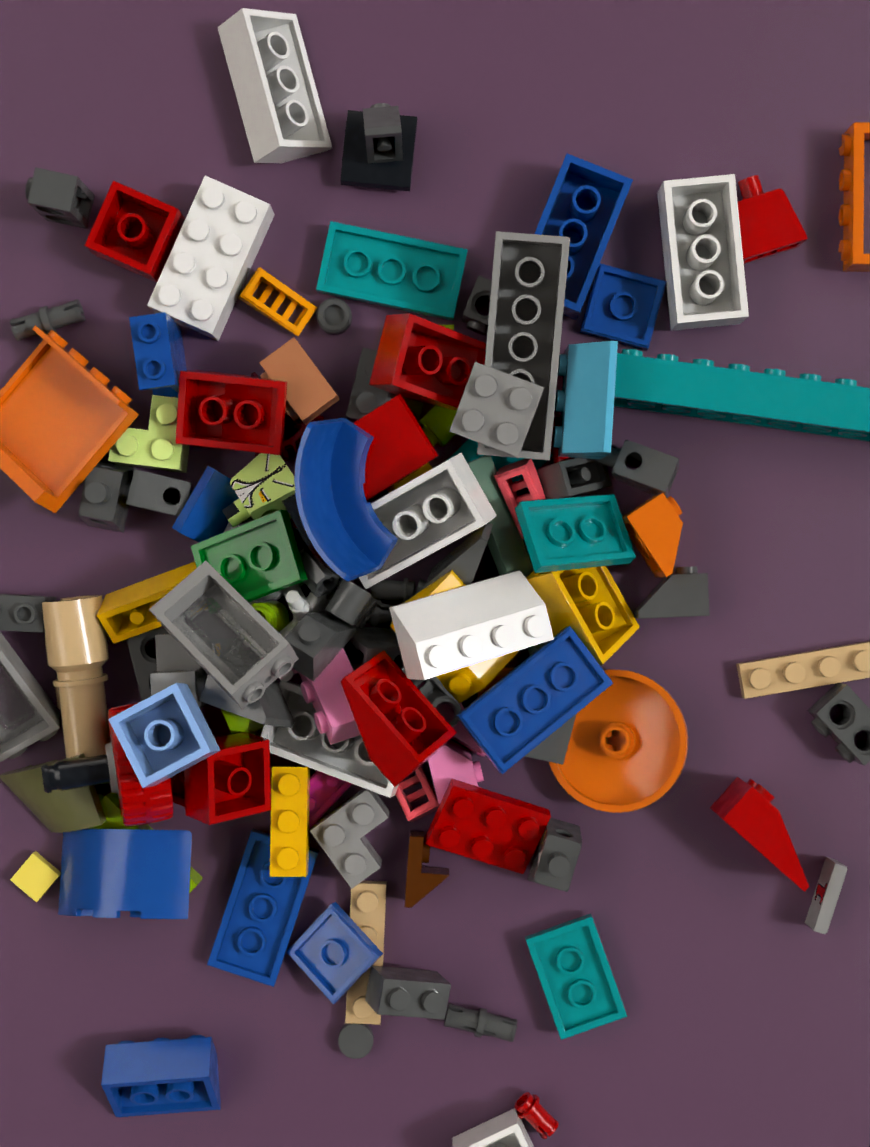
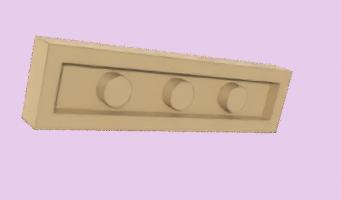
[736,641,870,699]
[345,881,387,1025]

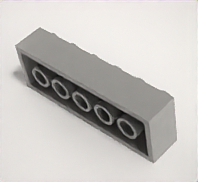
[477,231,570,460]

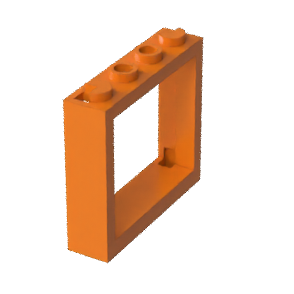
[838,122,870,272]

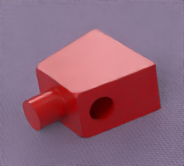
[738,175,808,264]

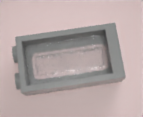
[149,560,299,710]
[0,632,60,762]

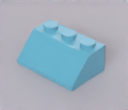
[553,341,618,459]

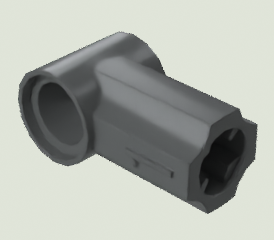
[293,528,341,598]

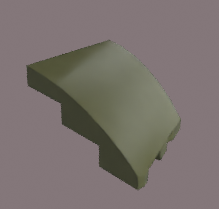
[0,753,107,833]

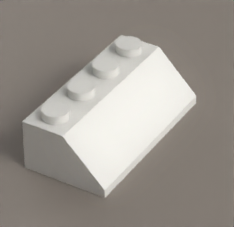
[217,8,332,163]
[389,570,554,680]

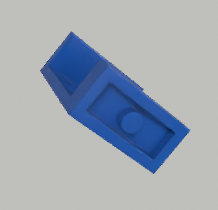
[129,312,187,398]

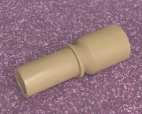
[42,595,110,758]

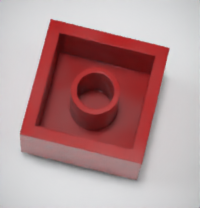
[84,180,185,283]
[184,732,271,825]

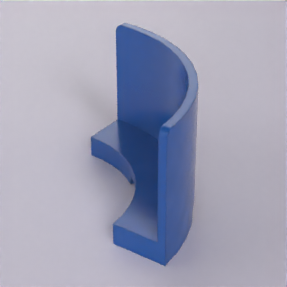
[294,418,399,581]
[58,829,192,919]

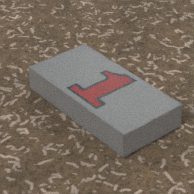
[805,857,848,935]

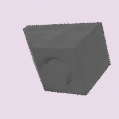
[363,103,403,164]
[537,458,612,500]
[634,566,710,619]
[285,610,357,682]

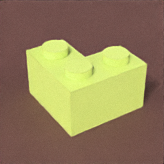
[108,395,190,473]

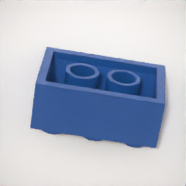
[101,1035,221,1117]

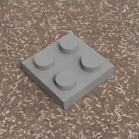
[449,362,545,457]

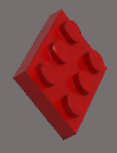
[425,779,551,874]

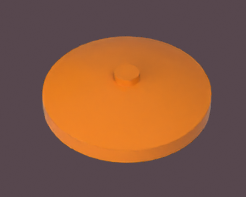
[549,670,688,813]

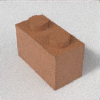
[259,337,340,425]

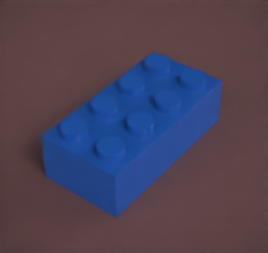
[534,153,633,320]

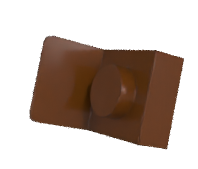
[404,830,450,908]

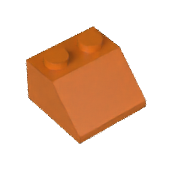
[622,493,683,578]

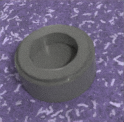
[317,298,352,335]
[338,1023,374,1059]

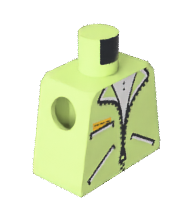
[222,453,295,527]

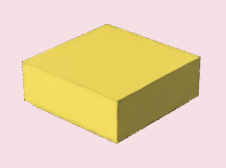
[10,851,61,902]

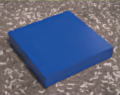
[580,263,667,351]
[172,466,239,542]
[286,902,383,1004]

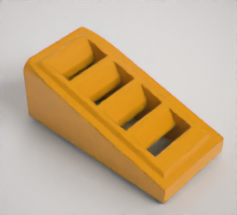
[238,267,317,337]

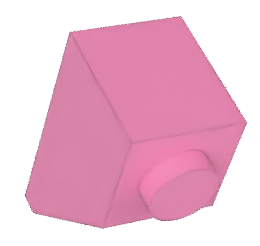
[428,739,484,804]

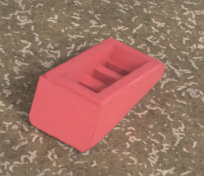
[494,459,546,539]
[395,765,440,822]

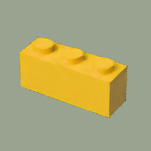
[97,561,208,644]
[270,766,310,877]

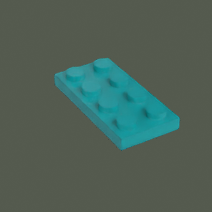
[316,221,468,321]

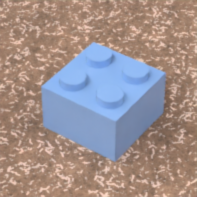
[108,683,221,788]

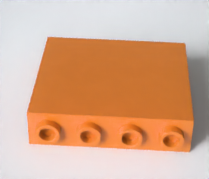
[0,325,139,514]

